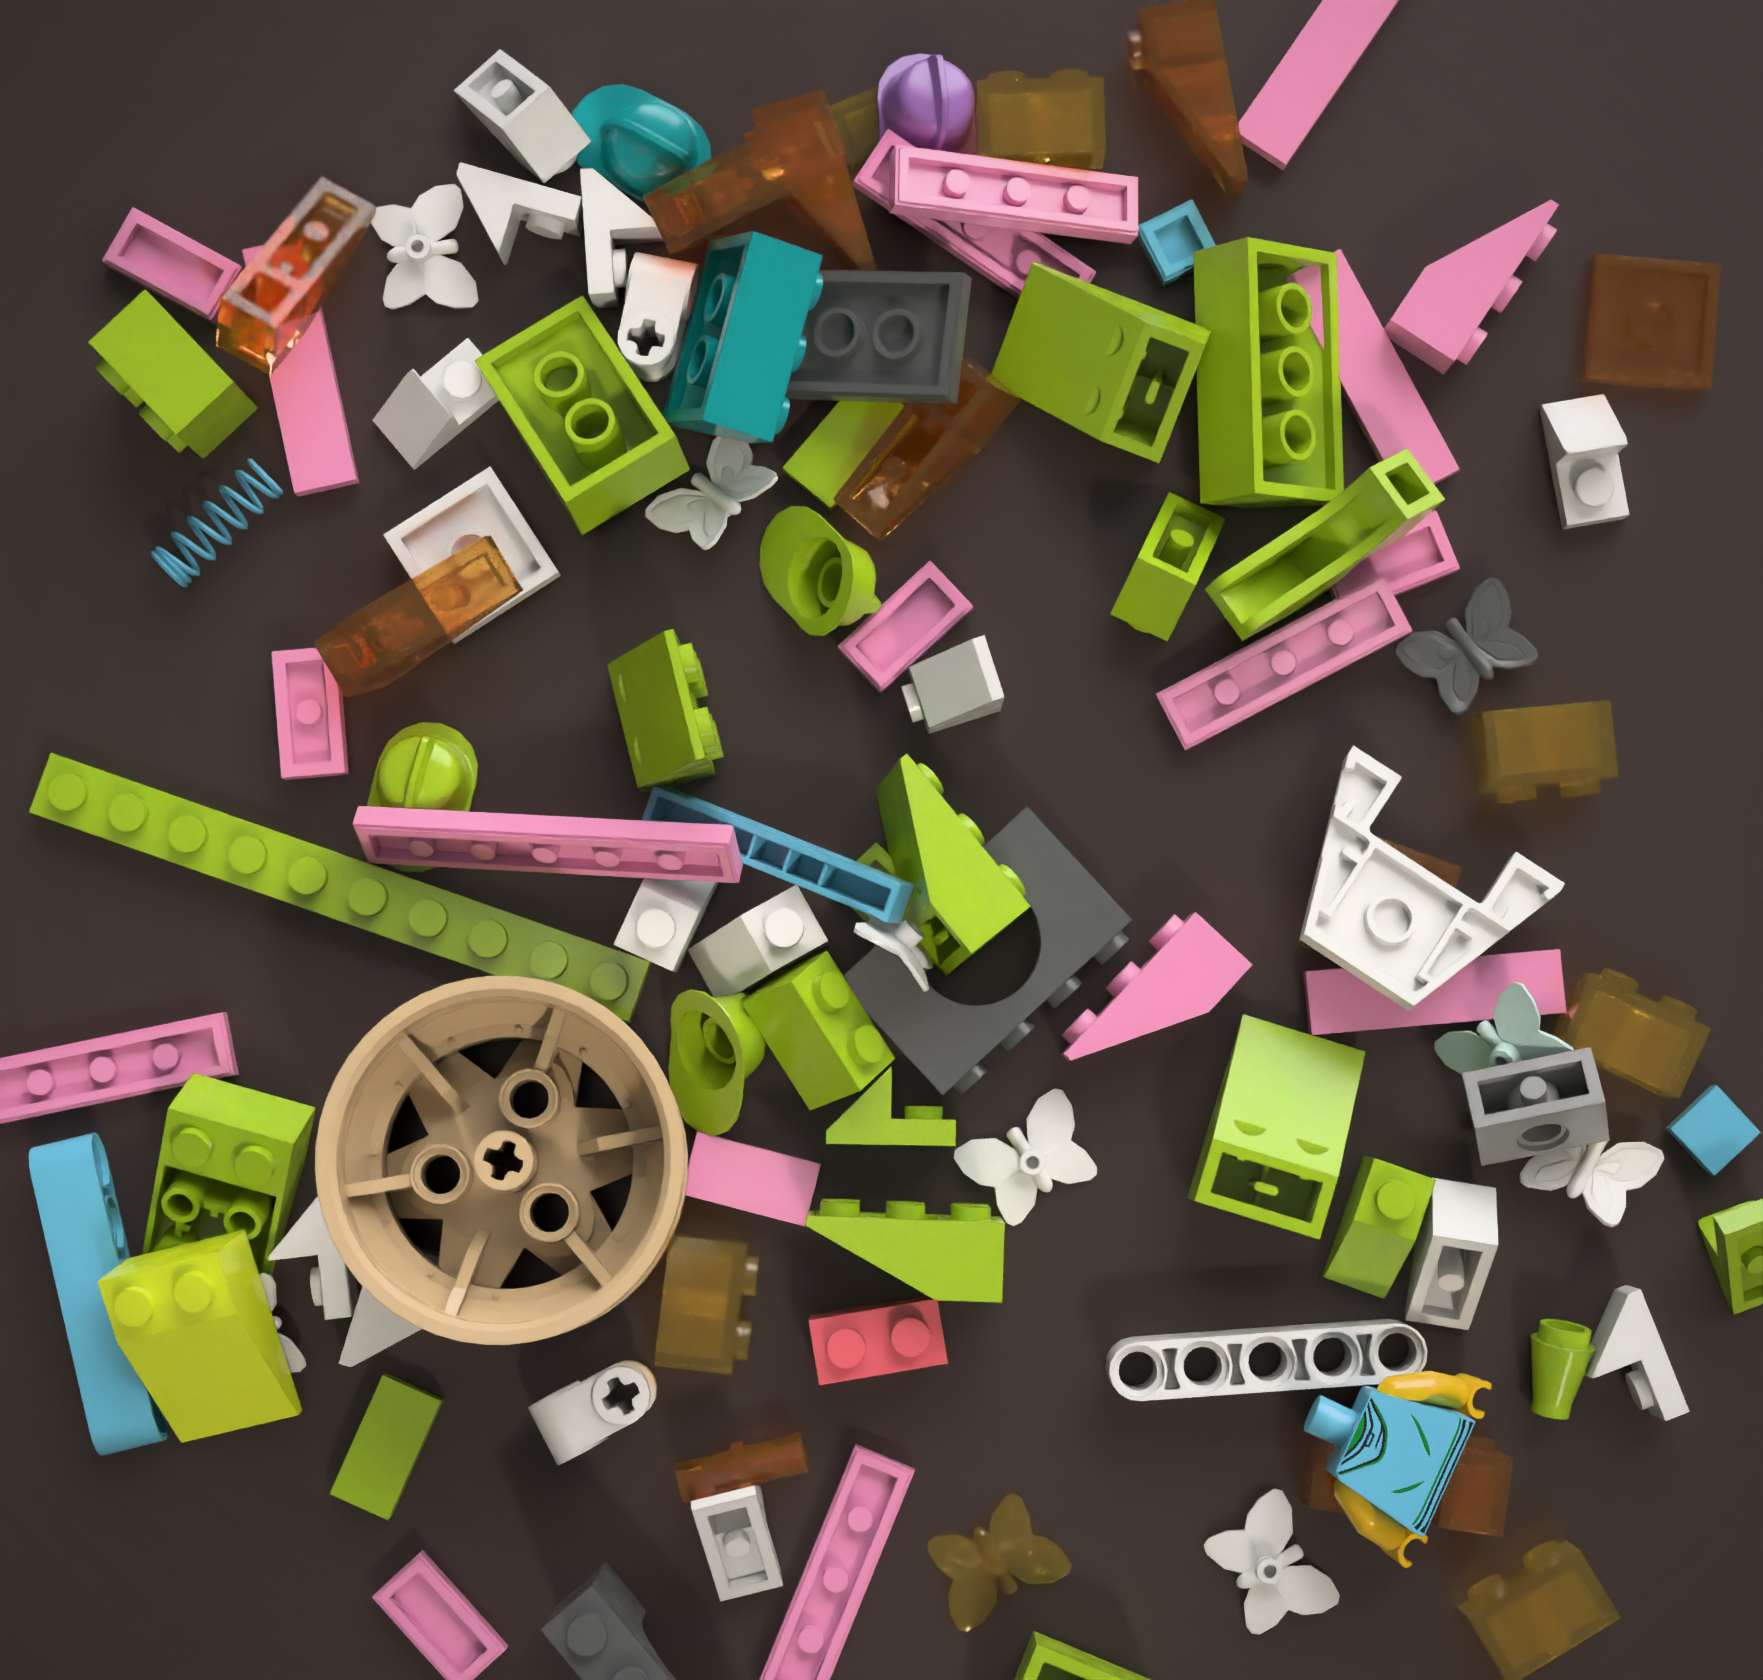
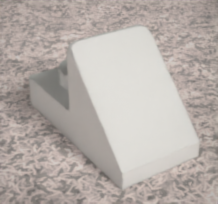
[456,162,584,265]
[580,168,664,309]
[373,338,498,470]
[1539,394,1630,530]
[267,1196,359,1320]
[1585,1285,1690,1421]
[690,1485,783,1602]

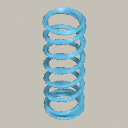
[151,458,283,587]

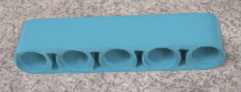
[29,1132,168,1456]

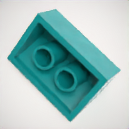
[662,231,823,443]

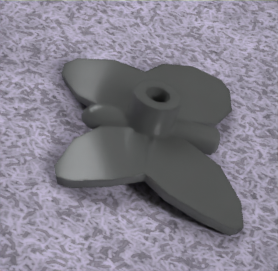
[1394,577,1538,715]

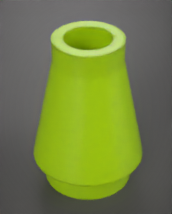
[1531,1319,1596,1420]

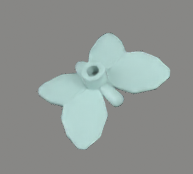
[1434,982,1574,1075]

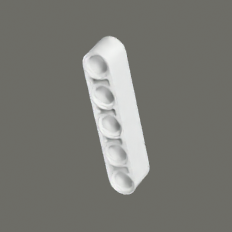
[1105,1318,1428,1401]

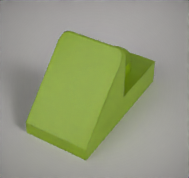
[826,1067,956,1146]
[1698,1199,1763,1315]

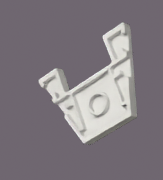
[1299,745,1565,1011]

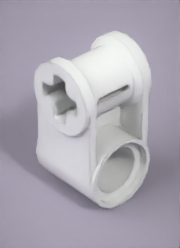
[618,252,700,382]
[528,1360,658,1465]

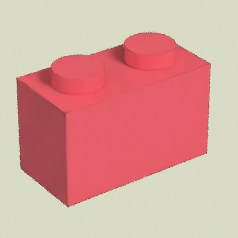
[808,1295,948,1385]

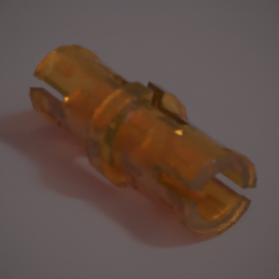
[675,1431,810,1504]

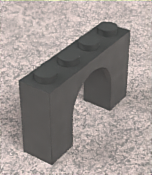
[843,807,1132,1096]
[540,1562,675,1680]

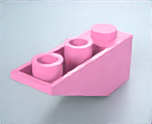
[1384,200,1559,375]
[1061,912,1252,1061]

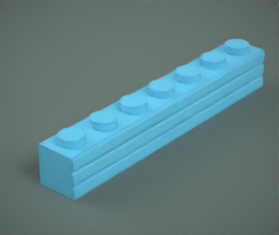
[642,786,914,923]

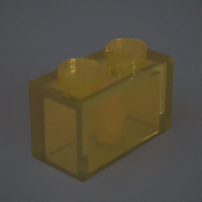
[975,69,1106,169]
[1471,700,1619,803]
[1552,967,1711,1099]
[654,1232,760,1375]
[1457,1540,1621,1680]

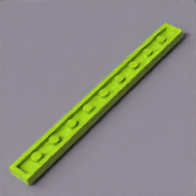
[29,753,652,1022]

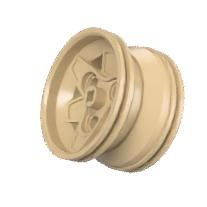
[315,976,688,1345]

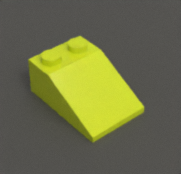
[97,1229,303,1443]

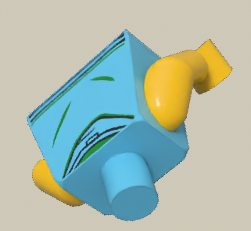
[1304,1371,1492,1568]

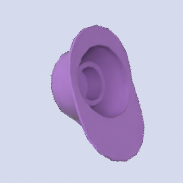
[877,53,977,155]

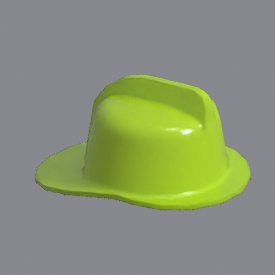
[759,506,882,636]
[367,722,478,872]
[668,989,766,1136]

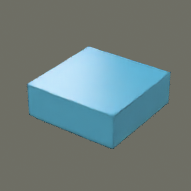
[1137,199,1216,287]
[1665,1085,1761,1176]

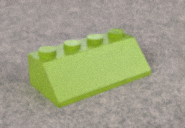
[1193,237,1344,508]

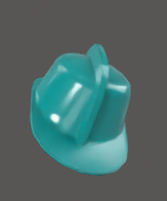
[572,84,712,207]

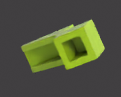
[1205,448,1445,641]

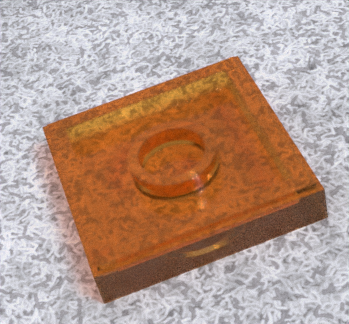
[1581,253,1721,393]

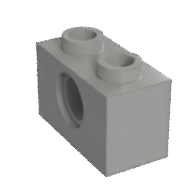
[1462,1047,1610,1166]

